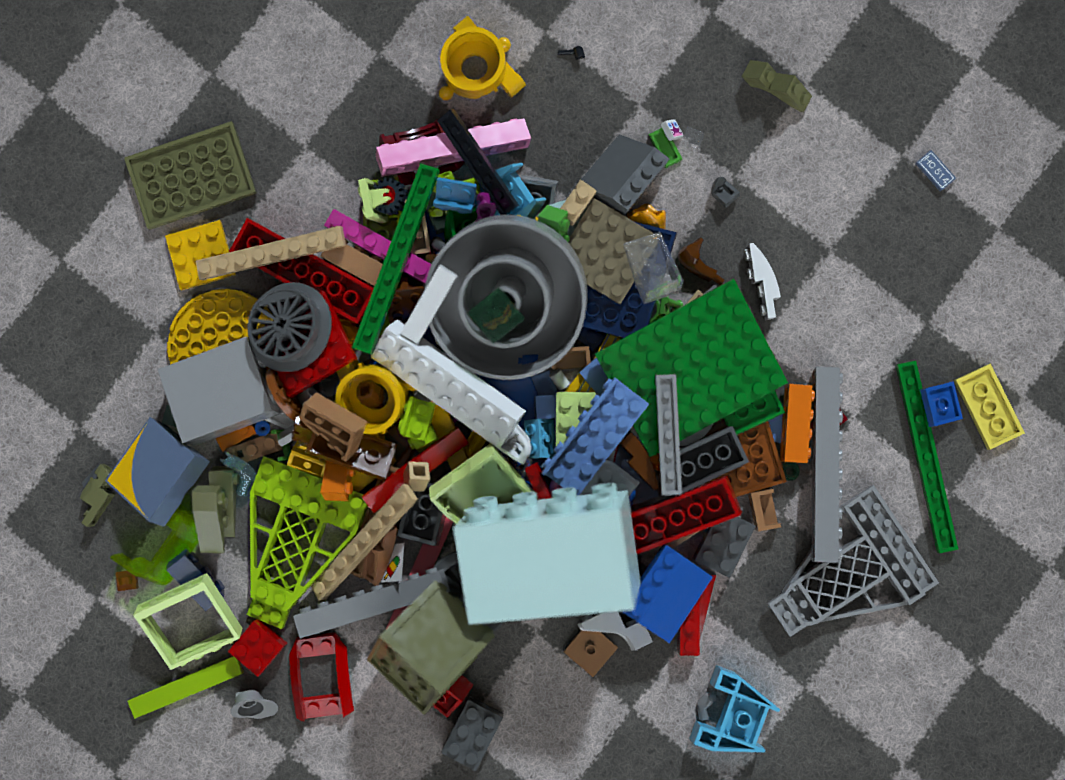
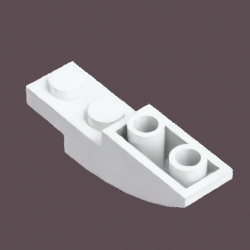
[744,243,781,320]

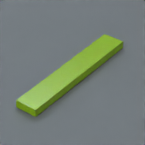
[128,656,244,719]

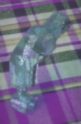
[220,452,257,496]

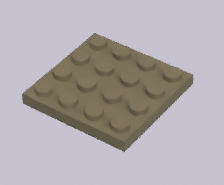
[568,198,661,305]

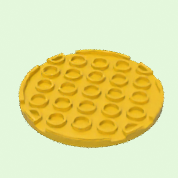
[167,289,273,371]

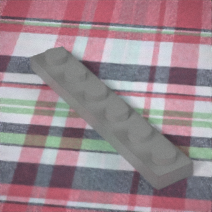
[655,374,682,495]

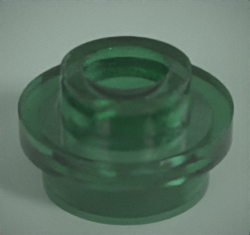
[782,462,800,481]

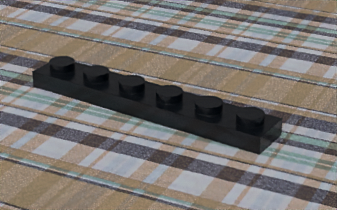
[437,109,519,215]

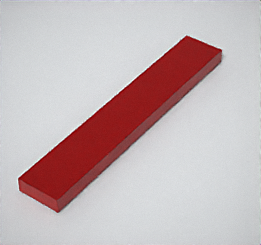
[361,427,469,513]

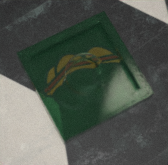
[467,287,525,344]

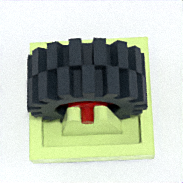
[358,178,408,224]

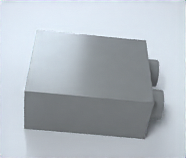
[158,337,281,446]

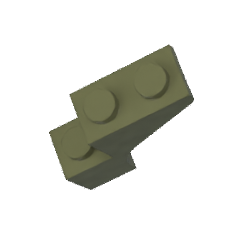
[742,60,812,112]

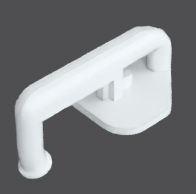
[499,425,531,464]

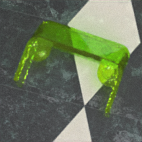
[110,504,199,586]

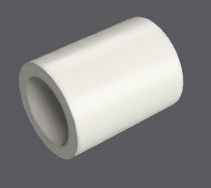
[549,369,570,390]

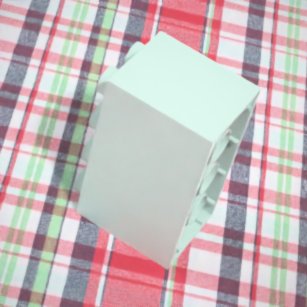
[453,483,641,624]

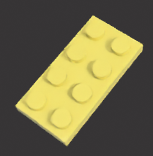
[953,364,1025,450]

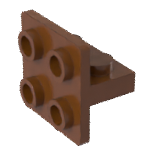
[388,277,424,324]

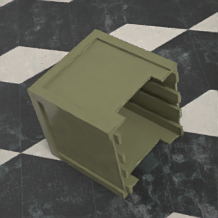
[367,580,495,715]

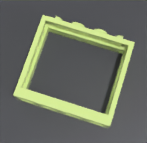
[133,573,243,670]

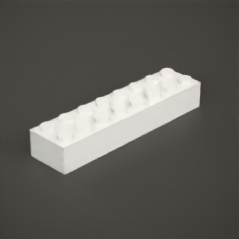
[371,320,526,449]

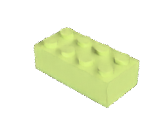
[556,392,596,446]

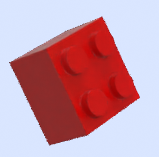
[228,619,287,677]

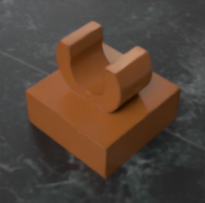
[115,569,139,591]

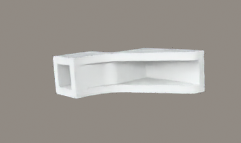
[578,611,653,651]

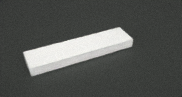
[400,265,458,344]

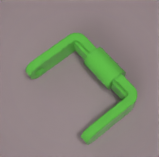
[271,429,291,461]

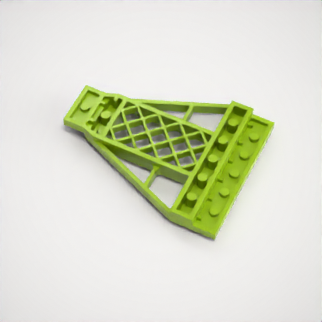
[247,456,368,629]

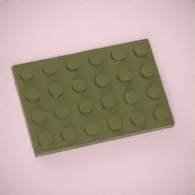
[124,121,257,230]

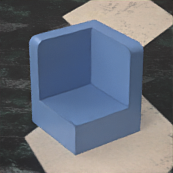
[534,395,556,420]

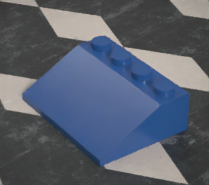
[622,544,713,643]

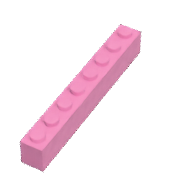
[376,118,531,177]

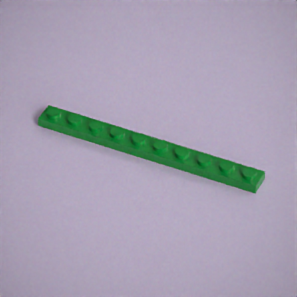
[352,163,440,355]
[895,361,959,553]

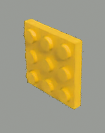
[165,220,236,291]

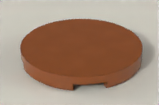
[266,369,303,421]

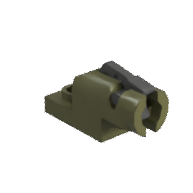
[80,464,115,527]

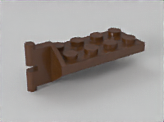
[291,417,397,481]

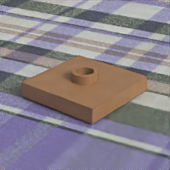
[563,630,618,677]

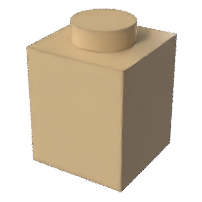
[404,462,430,492]

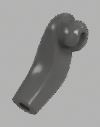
[430,236,446,252]

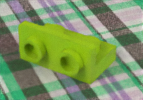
[398,396,436,442]

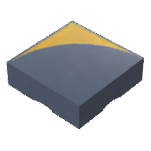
[105,417,210,527]

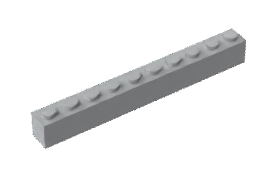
[812,367,843,563]

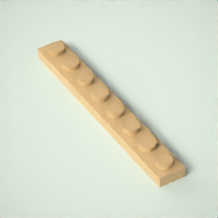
[196,226,346,280]
[311,484,418,601]

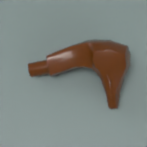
[677,237,725,285]

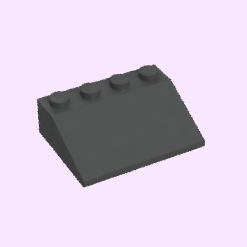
[577,134,670,216]

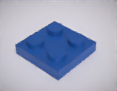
[920,381,963,427]

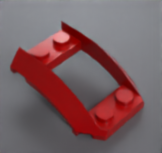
[289,632,354,722]

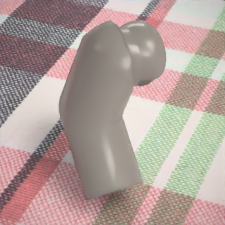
[697,692,717,720]

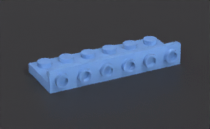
[541,377,649,496]

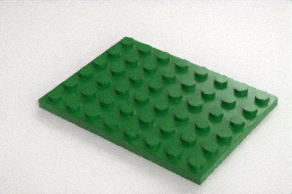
[595,279,788,457]

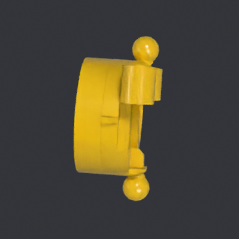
[439,16,526,101]
[335,359,416,440]

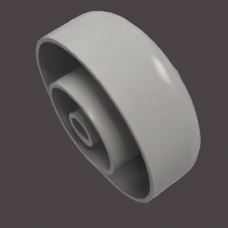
[425,215,587,380]

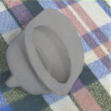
[231,690,278,719]

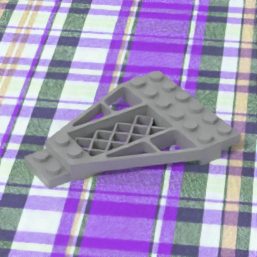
[767,485,939,637]

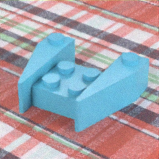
[474,163,546,219]
[689,665,780,752]

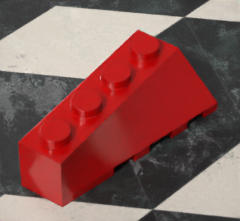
[678,575,716,656]

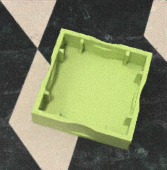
[429,443,538,524]

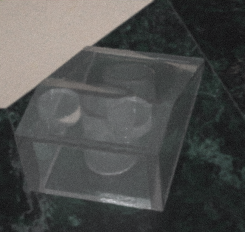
[623,232,683,304]

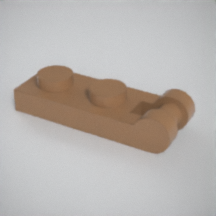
[226,433,283,467]

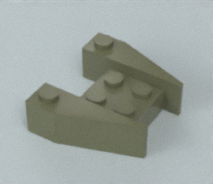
[192,466,240,553]

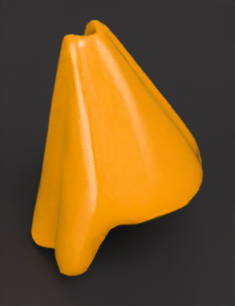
[626,203,666,229]

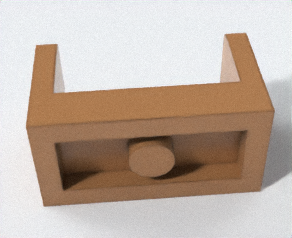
[552,346,590,370]
[748,488,781,532]

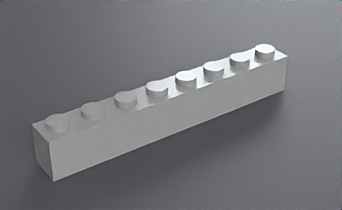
[293,567,450,638]

